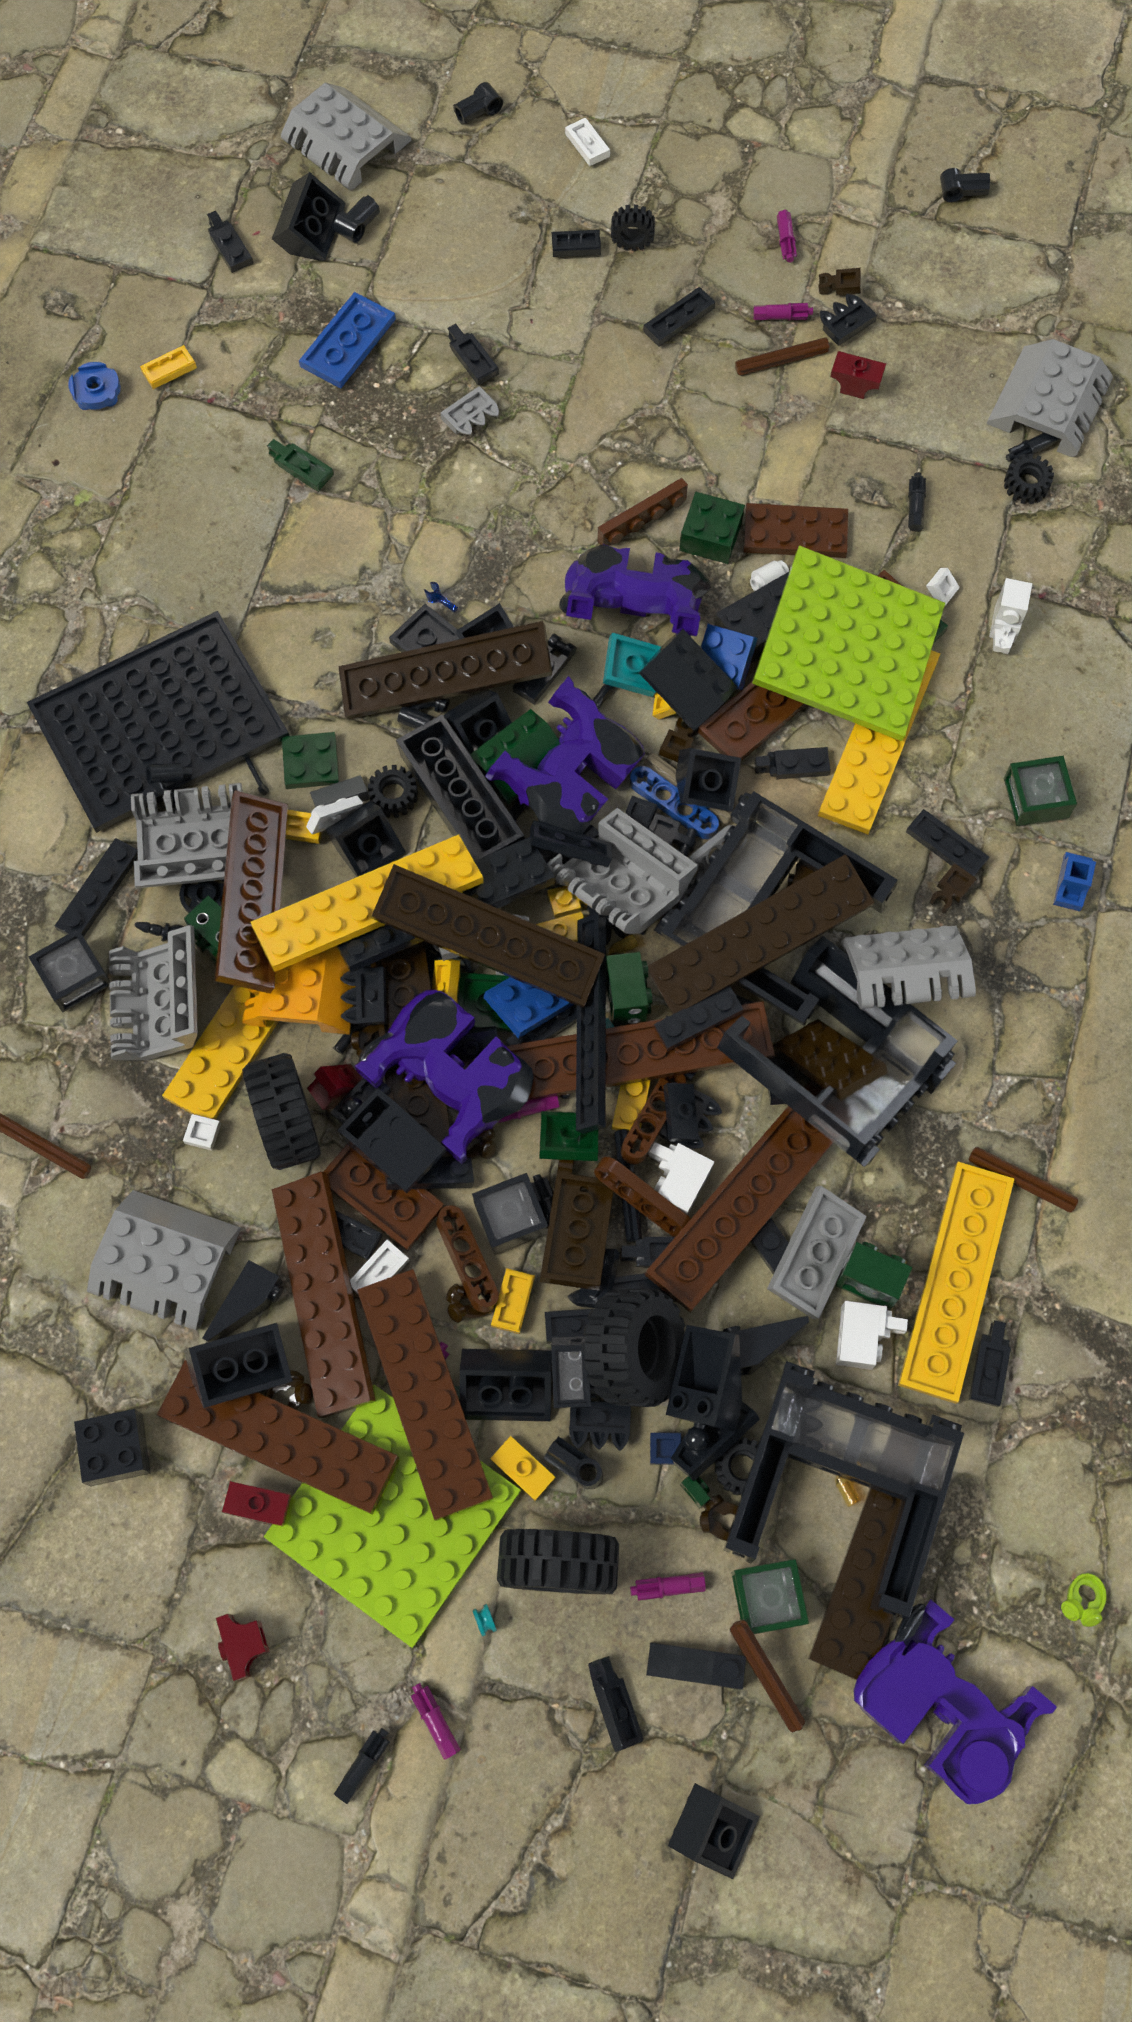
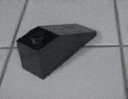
[202,1260,284,1343]
[646,1643,746,1690]

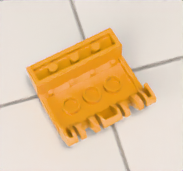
[242,946,356,1035]

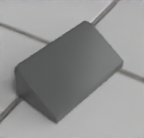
[310,775,369,808]

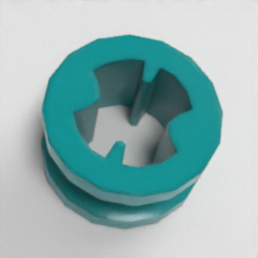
[472,1604,497,1637]

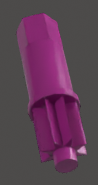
[777,209,797,263]
[753,303,813,321]
[498,1096,559,1123]
[630,1572,706,1601]
[411,1683,461,1760]

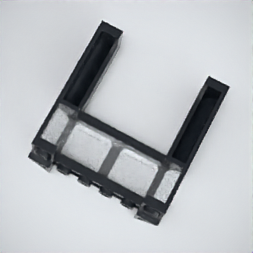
[654,791,898,1026]
[717,936,958,1167]
[723,1361,964,1619]

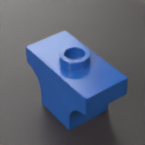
[1053,852,1096,911]

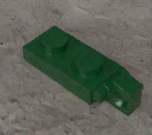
[267,439,334,492]

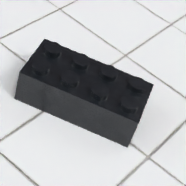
[714,571,790,663]

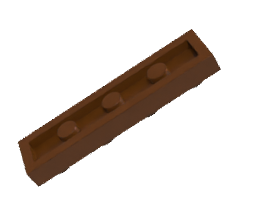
[597,478,688,546]

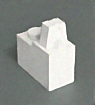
[989,578,1032,654]
[648,1142,714,1215]
[836,1301,908,1370]

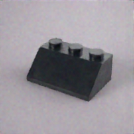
[272,172,346,261]
[639,629,737,731]
[184,1323,292,1408]
[460,1349,552,1422]

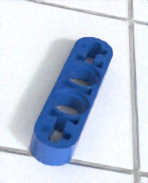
[630,766,719,839]

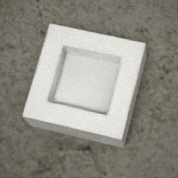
[926,568,960,605]
[183,1114,221,1151]

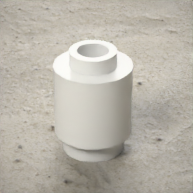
[750,560,789,591]

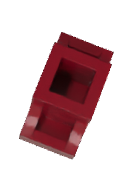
[830,351,886,399]
[307,1064,362,1110]
[222,1481,291,1527]
[216,1614,270,1681]

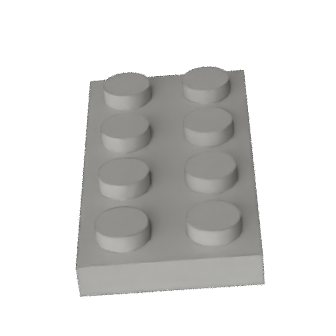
[767,1186,867,1319]

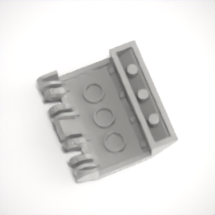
[281,83,411,190]
[987,339,1113,457]
[131,783,243,889]
[547,808,698,934]
[109,925,198,1060]
[838,926,976,1009]
[87,1190,241,1331]

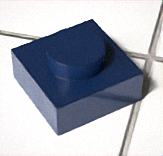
[650,1432,681,1465]

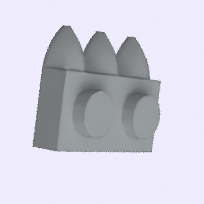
[440,386,499,435]

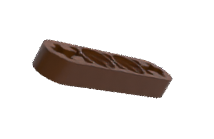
[621,1074,686,1164]
[594,1157,691,1237]
[436,1205,499,1313]

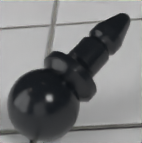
[134,922,184,942]

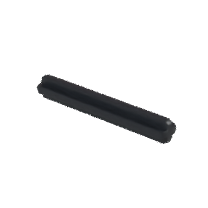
[615,1129,642,1242]

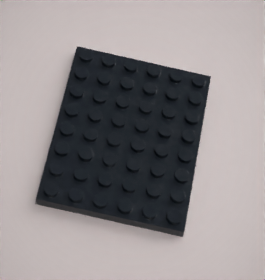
[27,611,289,833]

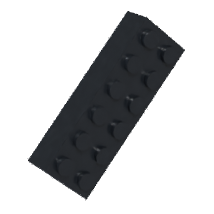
[396,714,525,861]

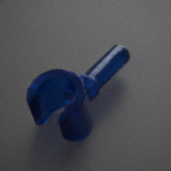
[424,582,458,613]

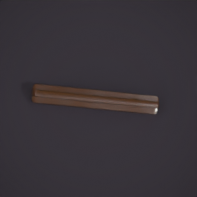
[735,337,830,375]
[0,1113,91,1179]
[969,1147,1079,1212]
[730,1620,805,1733]

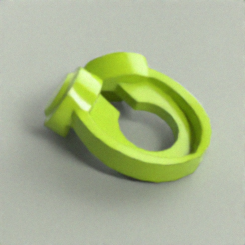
[1061,1573,1106,1627]

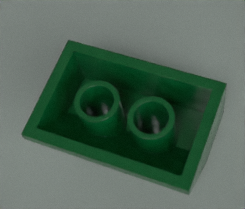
[470,709,560,805]

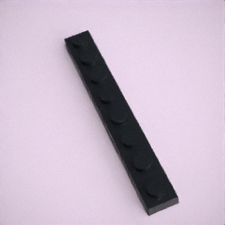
[576,913,606,1134]

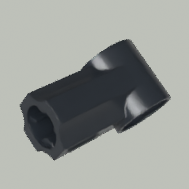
[453,82,504,124]
[940,168,990,203]
[333,195,380,243]
[544,1436,603,1489]

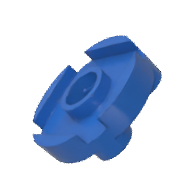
[68,362,121,410]

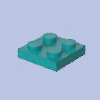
[603,633,661,697]

